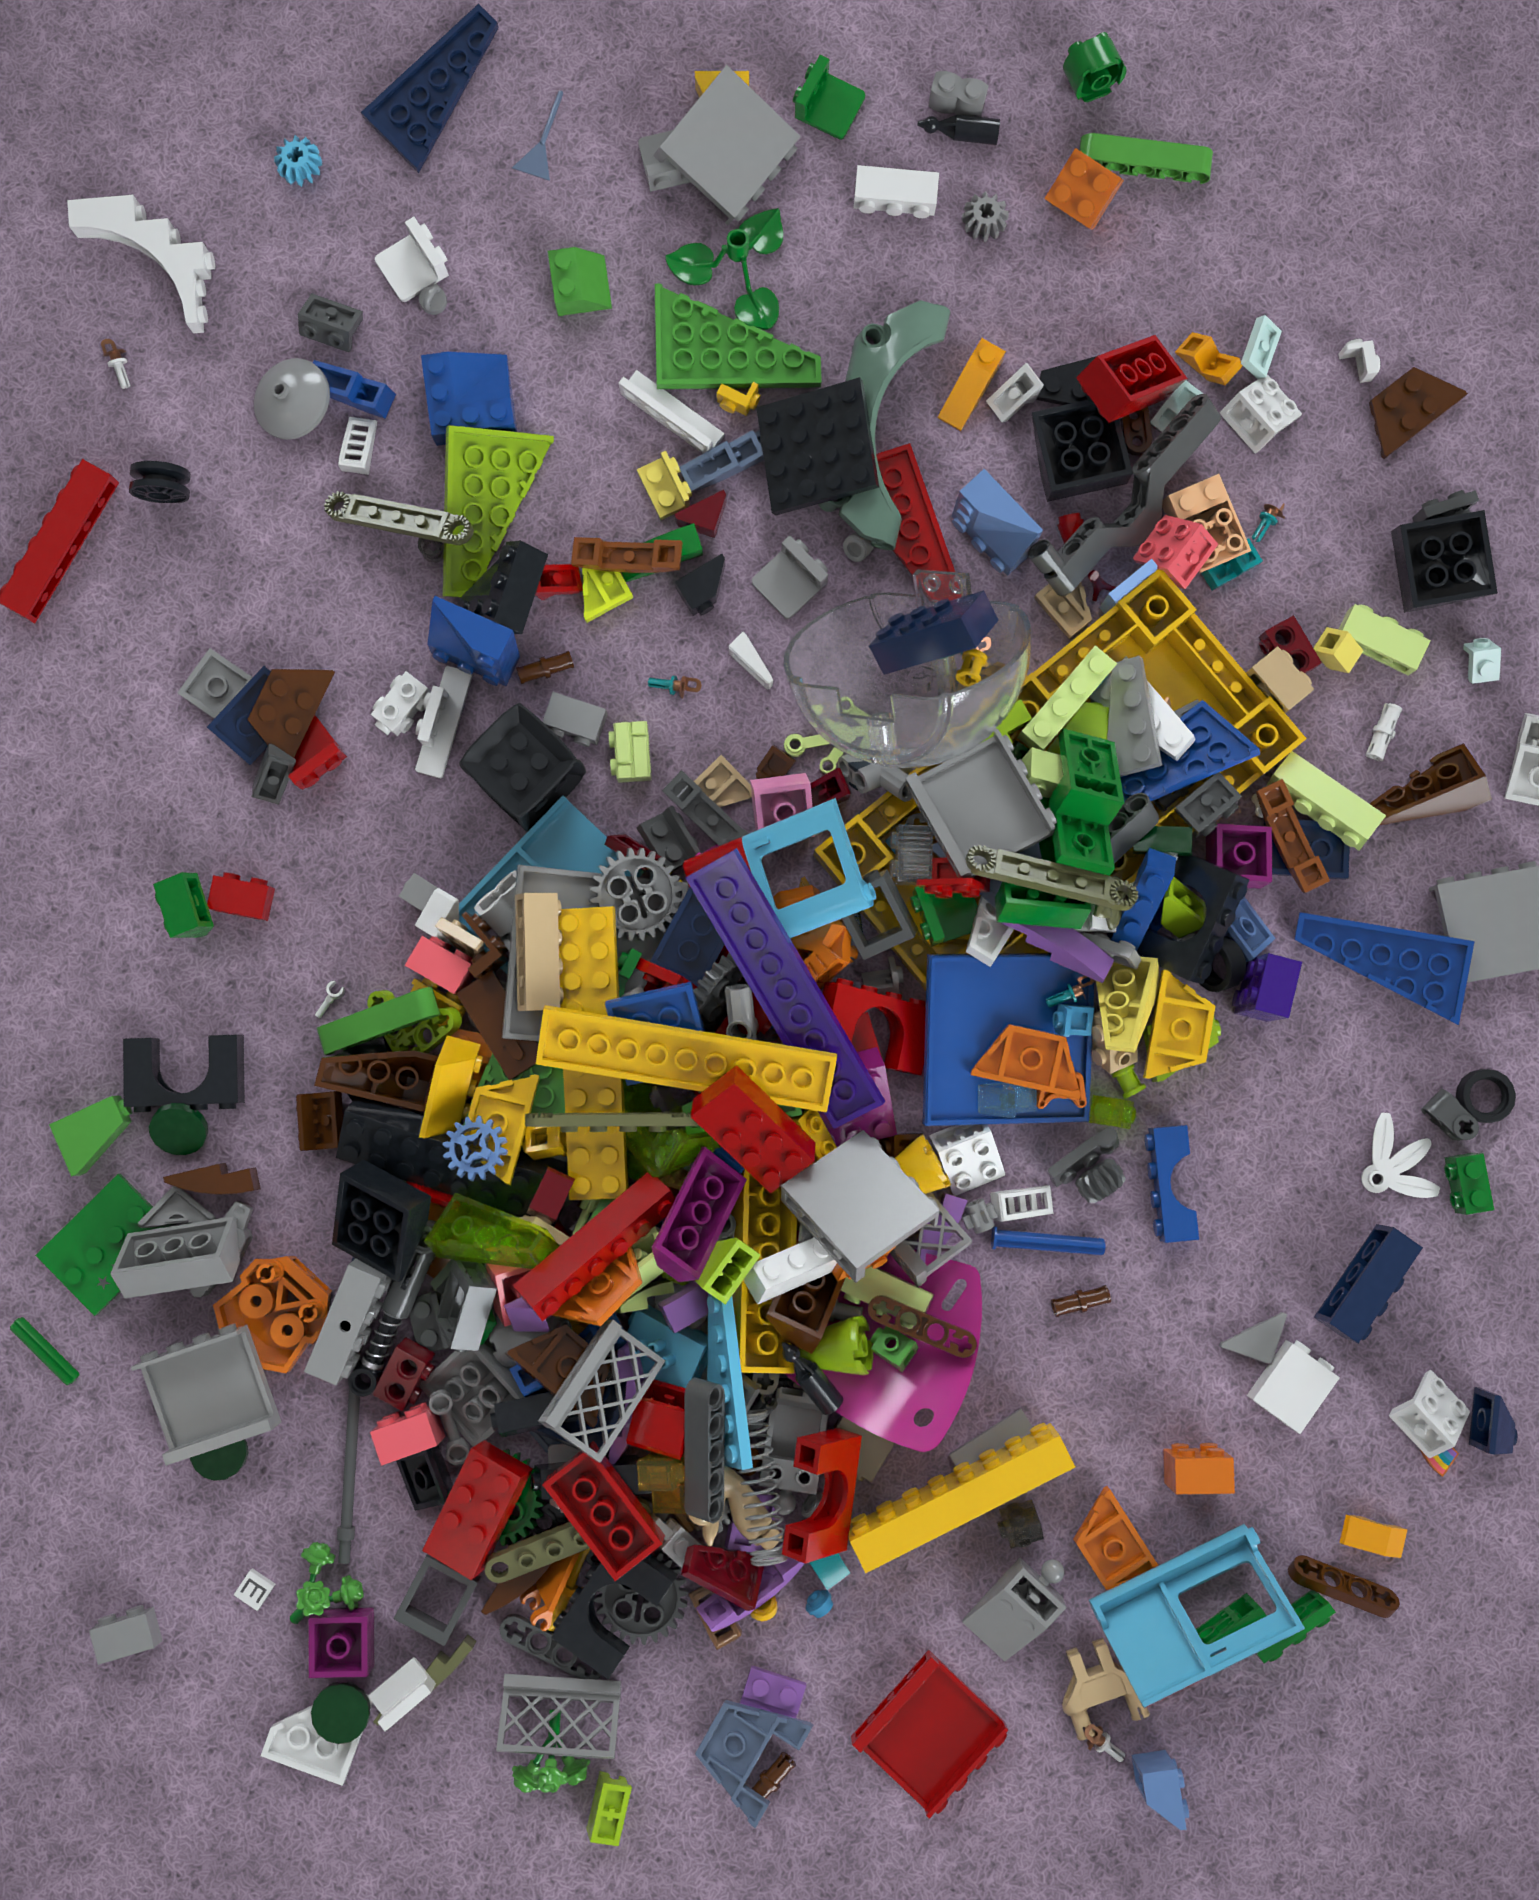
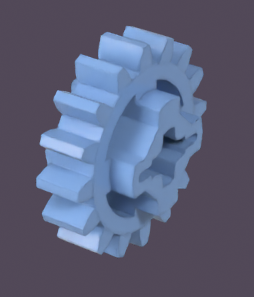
[443,1116,508,1181]

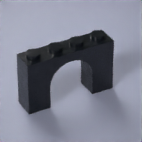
[1137,854,1250,984]
[123,1034,245,1112]
[551,1554,678,1679]

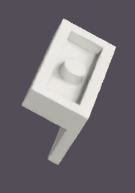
[369,1657,436,1731]

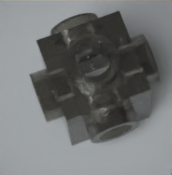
[997,1499,1044,1549]

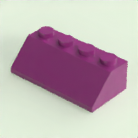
[651,1147,747,1282]

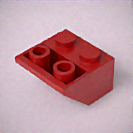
[626,1379,686,1460]

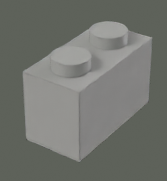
[542,692,608,747]
[89,1605,163,1665]

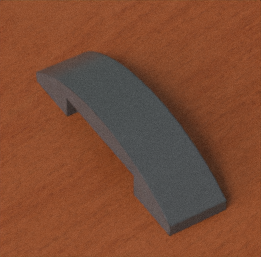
[662,770,761,848]

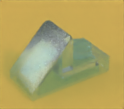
[978,1083,1037,1118]

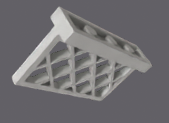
[890,1192,972,1287]
[538,1319,666,1463]
[496,1674,622,1759]

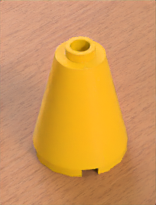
[895,1134,951,1194]

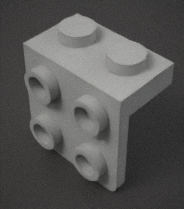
[638,130,690,192]
[752,535,828,619]

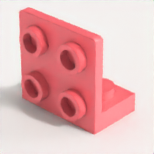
[1133,515,1218,589]

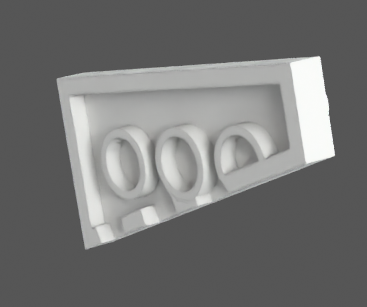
[1090,656,1195,761]
[966,896,1014,967]

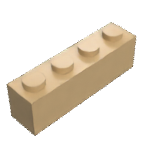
[515,893,564,1011]

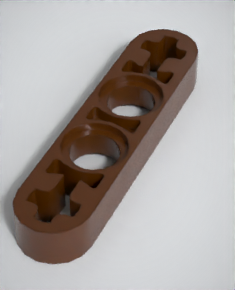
[868,1295,977,1358]
[1288,1555,1400,1618]

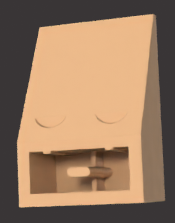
[1162,474,1251,573]

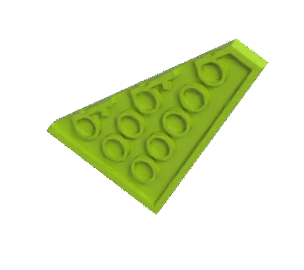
[443,425,554,598]

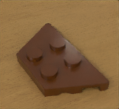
[1369,367,1468,459]
[247,669,335,758]
[505,1324,610,1428]

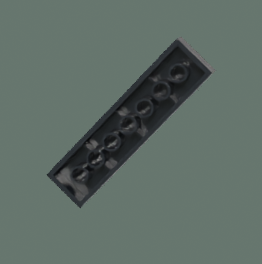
[336,1096,568,1227]

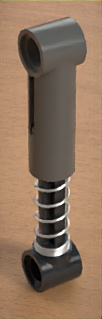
[348,1220,444,1397]

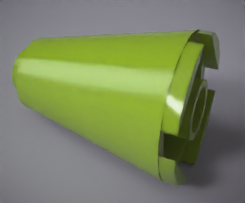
[799,1315,873,1375]

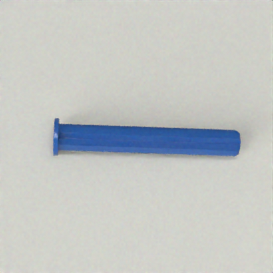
[991,1227,1106,1255]

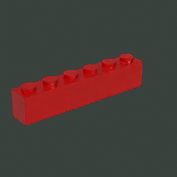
[0,459,119,624]
[513,1170,675,1322]

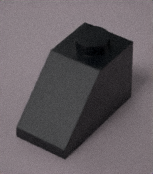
[675,554,725,616]

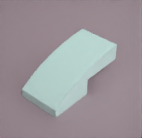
[1150,381,1203,432]

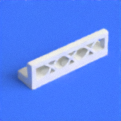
[619,370,724,454]

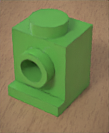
[871,1326,919,1373]

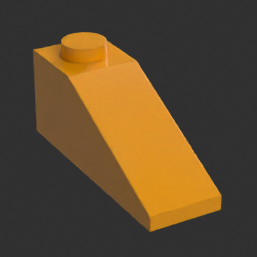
[937,338,1006,431]

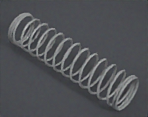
[739,1409,789,1566]

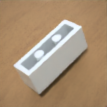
[854,165,939,218]
[744,1237,837,1305]

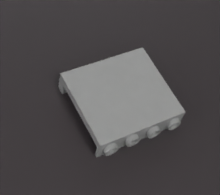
[653,65,801,226]
[905,729,1057,878]
[1429,861,1539,983]
[781,1130,939,1283]
[131,1323,282,1465]

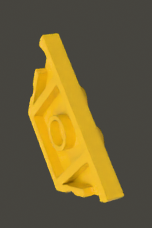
[1143,970,1215,1079]
[464,1074,540,1185]

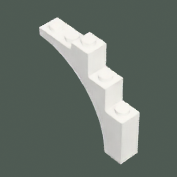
[67,195,215,333]

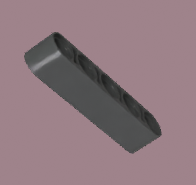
[1059,793,1159,874]
[685,1377,725,1523]

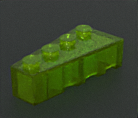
[424,1193,559,1269]

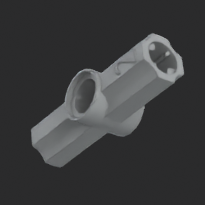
[725,984,759,1040]

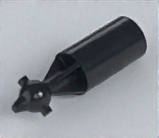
[917,114,1000,145]
[781,1341,843,1415]

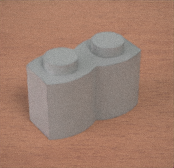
[928,71,989,117]

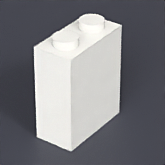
[1246,1340,1340,1434]

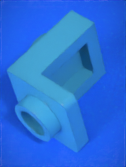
[1053,1004,1094,1037]

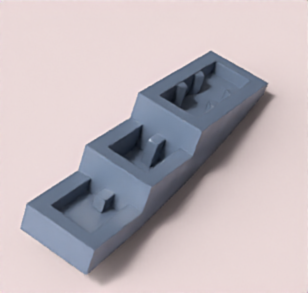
[679,430,764,493]

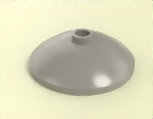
[254,358,330,440]

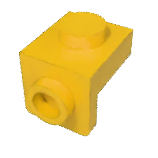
[717,382,761,416]

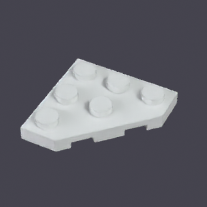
[261,1694,373,1786]

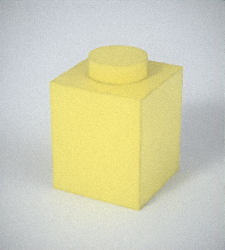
[1314,627,1363,673]

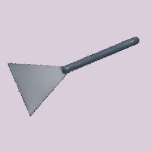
[512,90,563,181]

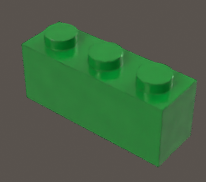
[995,882,1092,929]

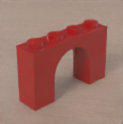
[823,978,926,1075]
[782,1428,862,1564]

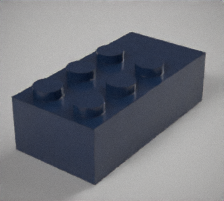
[869,590,999,675]
[1314,1224,1423,1344]

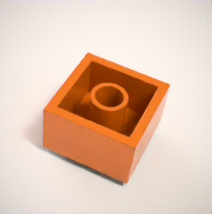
[1044,148,1124,230]
[1163,1443,1235,1494]

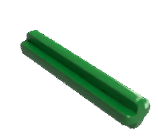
[10,1317,79,1385]

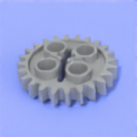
[589,848,683,941]

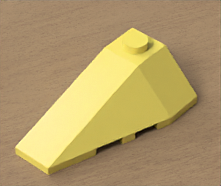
[1096,957,1160,1053]

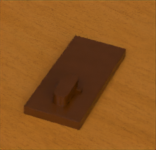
[456,970,539,1080]

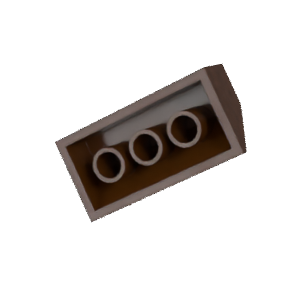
[766,1236,845,1354]

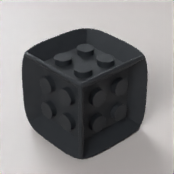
[459,703,586,831]

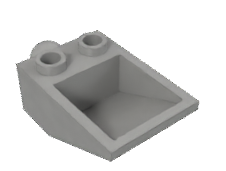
[758,1397,828,1515]
[962,1557,1067,1661]

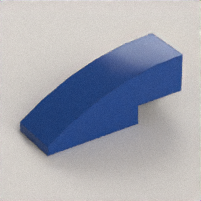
[313,360,396,419]

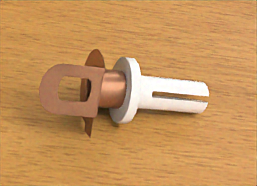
[101,339,130,389]
[1084,1724,1125,1762]

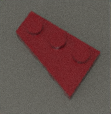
[681,1544,766,1611]

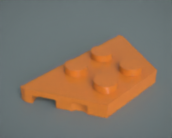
[970,1024,1081,1099]
[552,1246,643,1326]
[1073,1486,1159,1590]

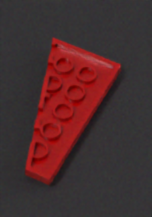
[876,443,964,604]

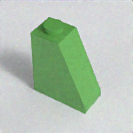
[49,1096,132,1177]

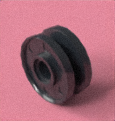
[129,461,191,503]

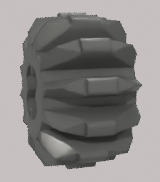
[1075,1159,1126,1203]

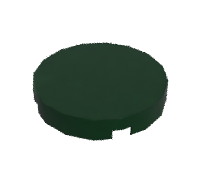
[149,1103,208,1155]
[190,1439,249,1481]
[311,1682,371,1744]

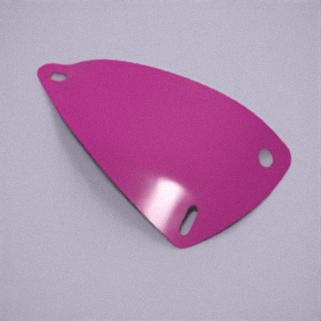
[693,1230,982,1452]

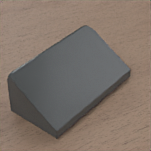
[251,743,296,805]

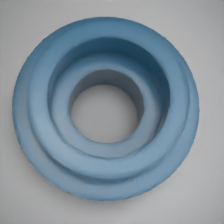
[805,1590,833,1618]

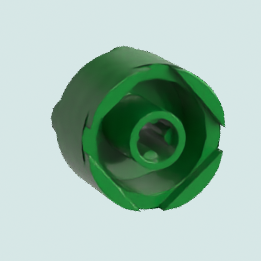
[1063,32,1127,102]

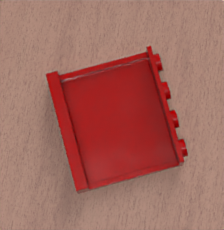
[851,1650,1008,1819]

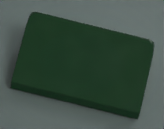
[1133,826,1192,856]

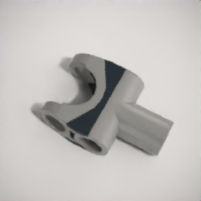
[838,740,913,802]

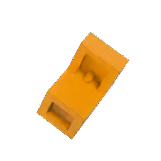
[1175,332,1243,386]
[1339,1514,1407,1558]

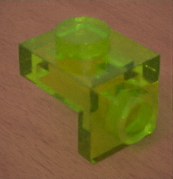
[1089,1095,1136,1129]

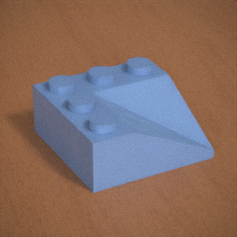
[951,469,1043,576]

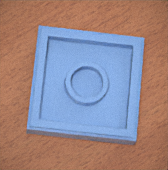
[1099,559,1158,614]

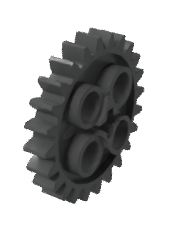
[694,953,748,1032]
[594,1550,688,1645]

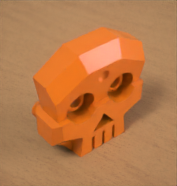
[773,885,858,990]
[213,1256,332,1373]

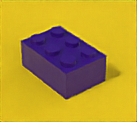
[1232,953,1302,1022]

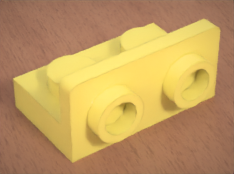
[637,451,692,520]

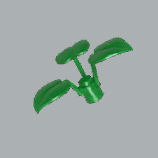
[665,208,784,330]

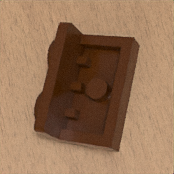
[296,1091,343,1151]

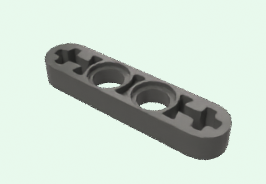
[499,1614,601,1680]

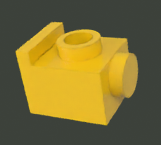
[522,1126,567,1160]

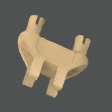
[1062,1638,1150,1741]

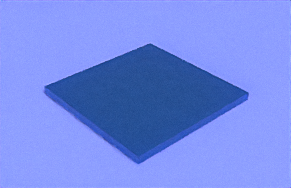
[922,953,1094,1126]

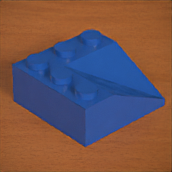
[421,351,517,446]
[427,596,520,686]

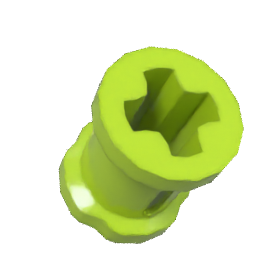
[1111,1064,1146,1099]

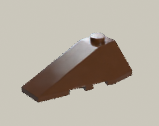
[1369,743,1492,825]
[314,1050,439,1112]

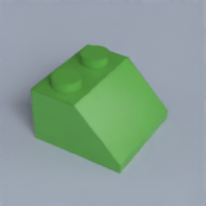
[548,247,612,316]

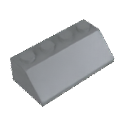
[111,1216,240,1298]

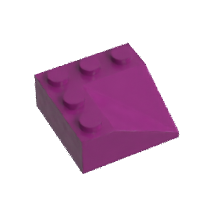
[802,1047,897,1147]

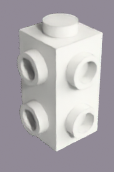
[371,671,431,736]

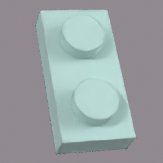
[1241,315,1282,379]

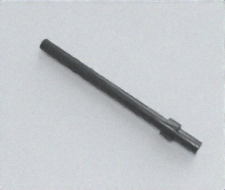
[337,1388,360,1564]

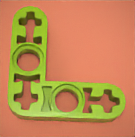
[367,990,462,1053]

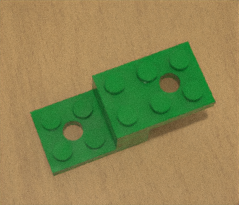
[1048,728,1124,876]
[1196,1590,1336,1664]

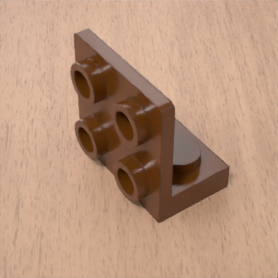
[462,911,509,979]

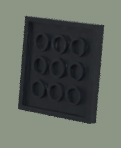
[756,377,879,516]

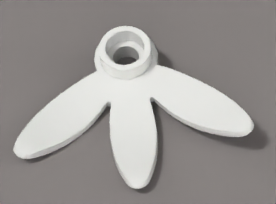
[1361,1113,1440,1198]

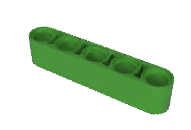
[1080,133,1213,184]
[317,987,440,1055]

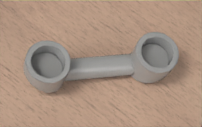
[429,1389,469,1465]

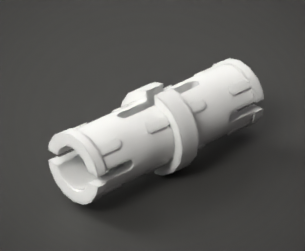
[1365,703,1402,761]

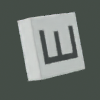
[234,1568,276,1611]

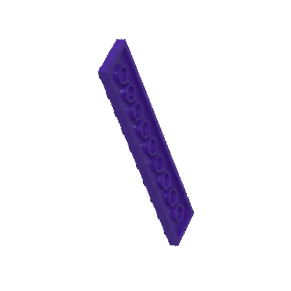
[686,848,885,1129]

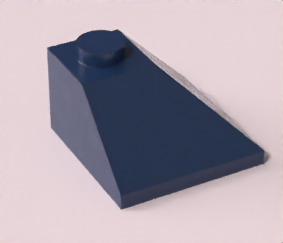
[1469,1387,1518,1455]

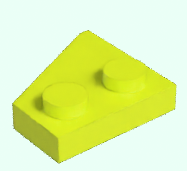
[582,568,633,623]

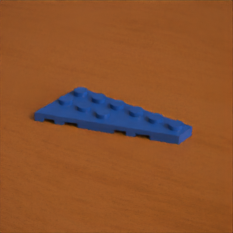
[1120,700,1260,802]
[1294,912,1475,1025]

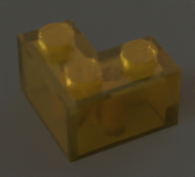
[637,1452,686,1514]

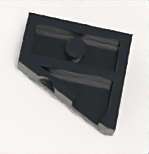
[1036,356,1097,405]

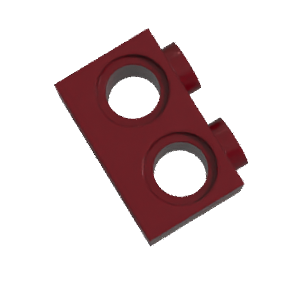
[1259,615,1322,674]
[372,1337,435,1411]

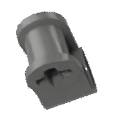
[1421,1089,1479,1141]

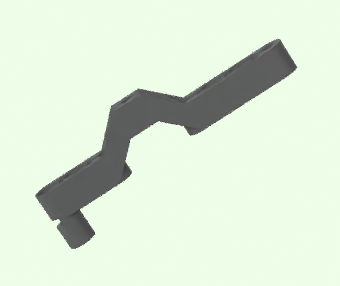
[1028,394,1221,596]

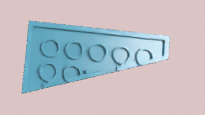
[707,1293,753,1470]

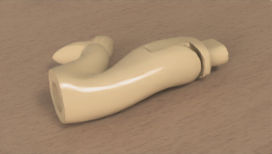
[688,1466,783,1550]

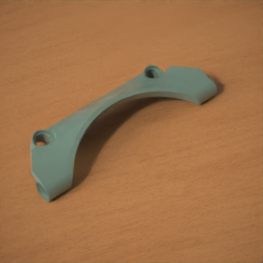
[818,300,950,550]

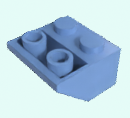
[1131,1750,1189,1830]

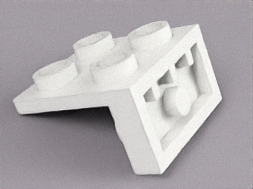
[1220,375,1302,454]
[929,1124,1005,1196]
[1389,1370,1470,1459]

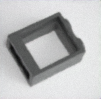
[842,869,918,960]
[436,1258,497,1352]
[393,1554,481,1646]

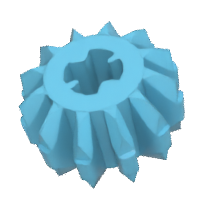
[274,135,322,187]

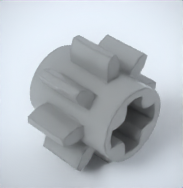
[962,1199,998,1234]

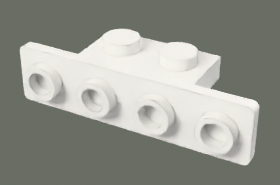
[415,666,473,779]

